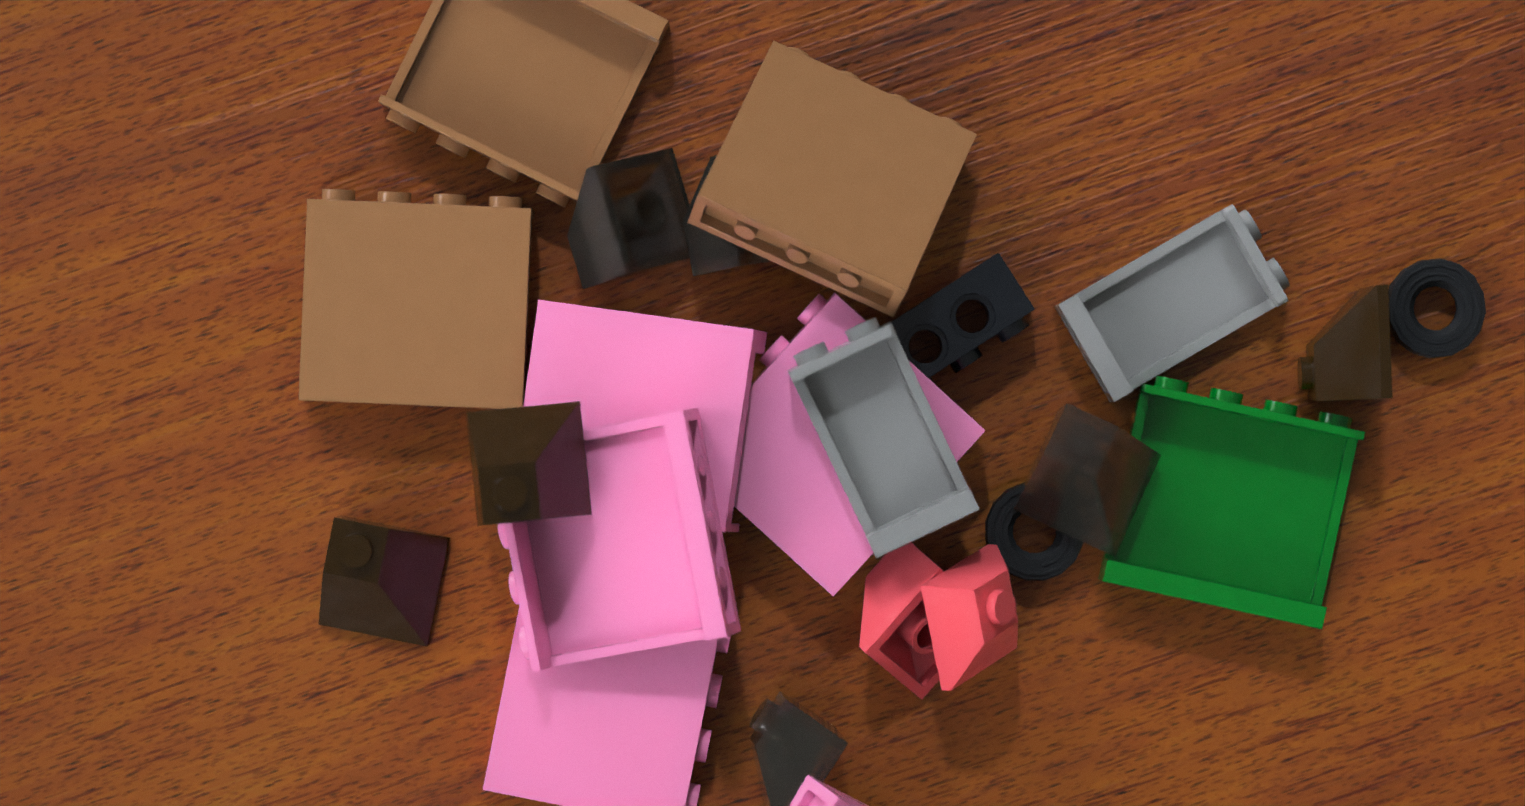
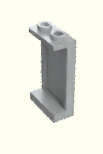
[1054,204,1290,402]
[788,317,979,558]

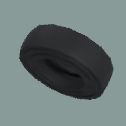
[1389,258,1486,358]
[985,482,1084,581]

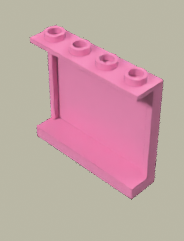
[734,292,986,596]
[523,300,767,532]
[498,408,741,672]
[483,605,731,806]

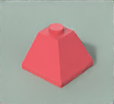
[859,542,944,700]
[921,544,1018,691]

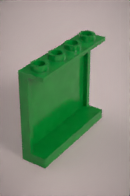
[1098,376,1365,629]

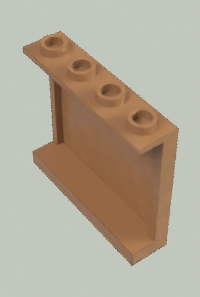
[378,0,670,207]
[687,40,977,317]
[299,189,535,409]

